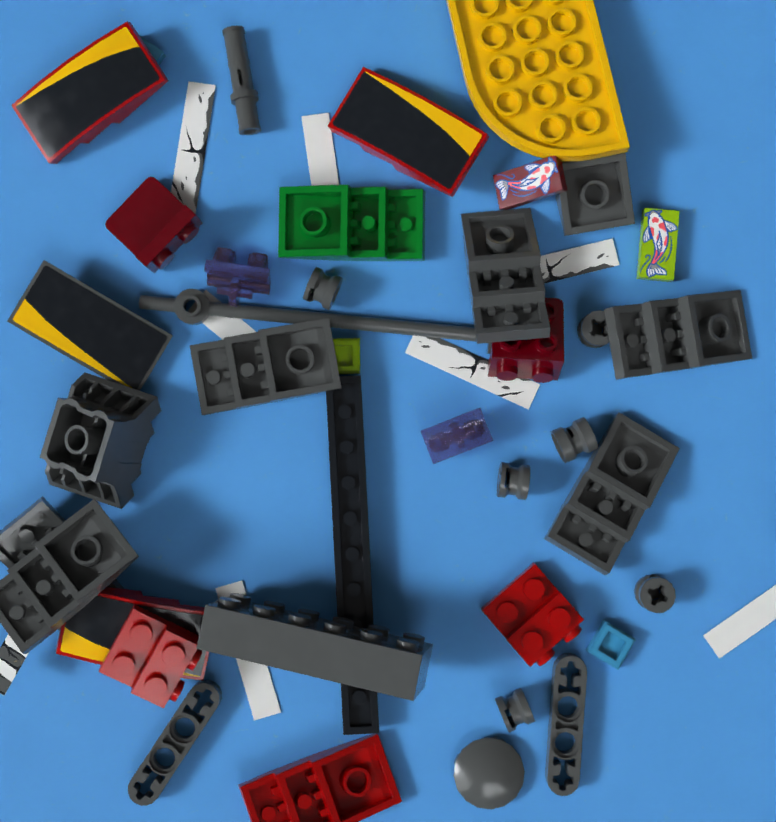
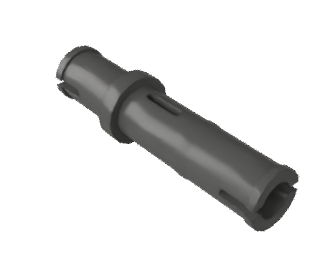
[222,26,261,135]

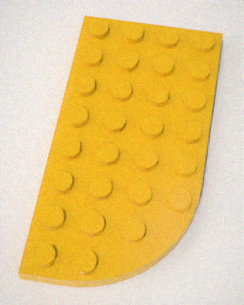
[446,0,630,162]

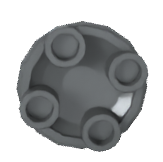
[453,736,525,810]

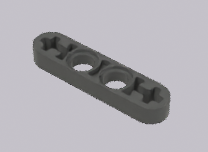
[545,653,587,796]
[128,680,222,806]

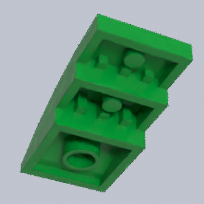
[278,185,425,261]

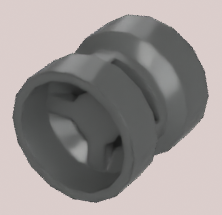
[550,417,598,463]

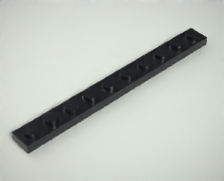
[326,375,379,735]

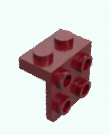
[105,177,202,273]
[488,298,564,383]

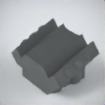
[40,372,161,509]

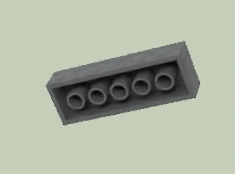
[197,593,433,701]

